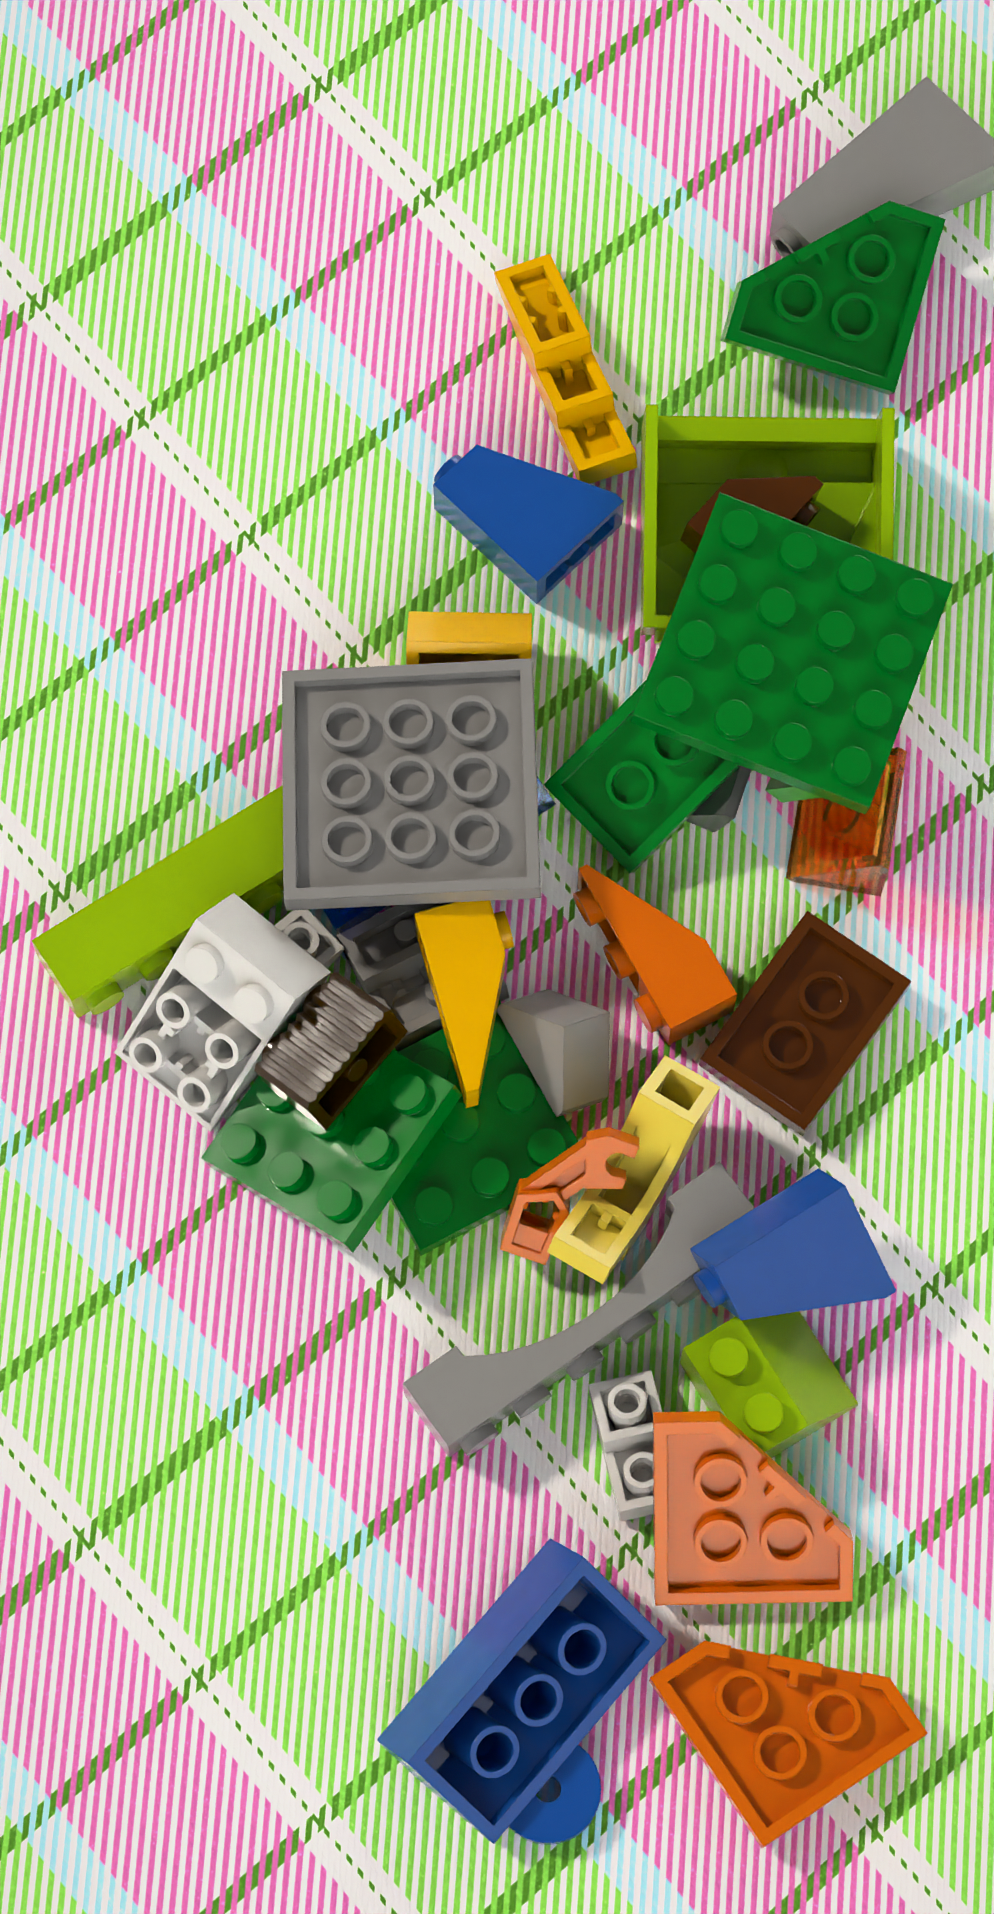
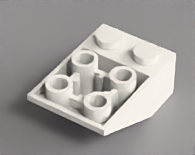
[114,893,331,1132]

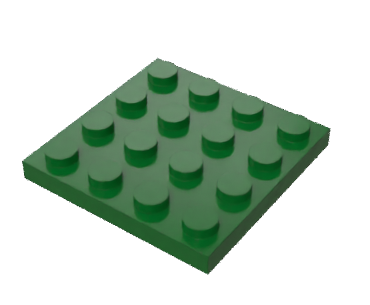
[630,492,953,814]

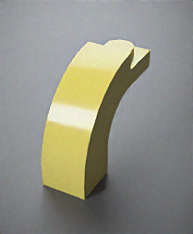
[547,1055,720,1284]

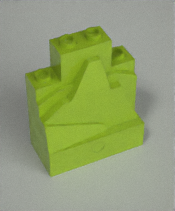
[640,404,895,645]

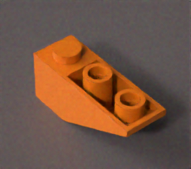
[573,864,737,1046]

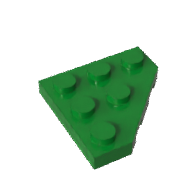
[720,201,946,395]

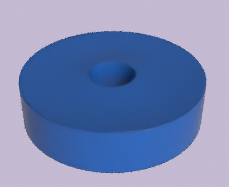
[509,1745,601,1845]

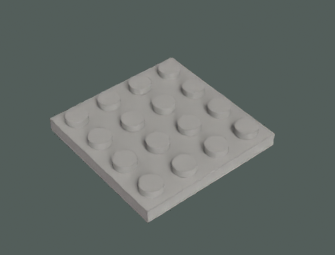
[282,658,541,911]

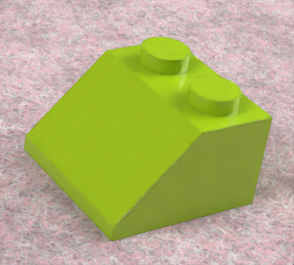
[680,1311,858,1458]

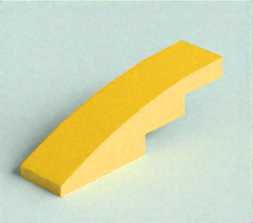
[494,254,638,484]

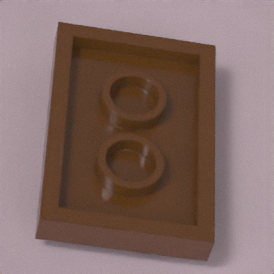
[699,911,912,1136]

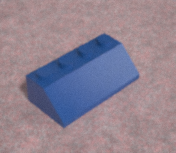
[377,1538,667,1844]

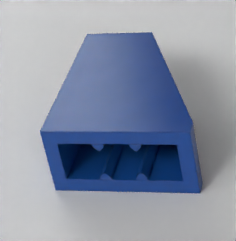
[433,445,624,604]
[690,1168,896,1320]

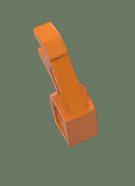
[500,1127,639,1265]

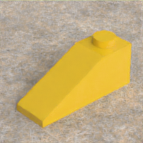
[414,901,514,1108]

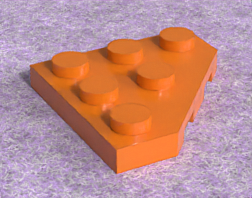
[653,1411,853,1606]
[649,1640,928,1849]

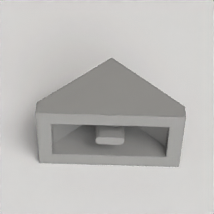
[497,989,610,1117]

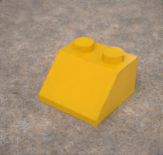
[406,611,532,665]

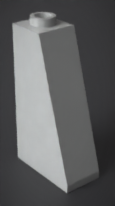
[769,76,994,258]

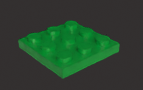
[390,1000,578,1256]
[201,1050,462,1253]

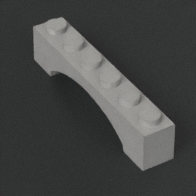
[403,1161,754,1457]

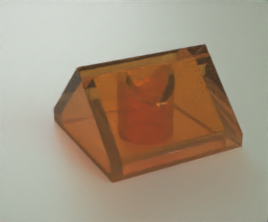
[786,747,907,897]

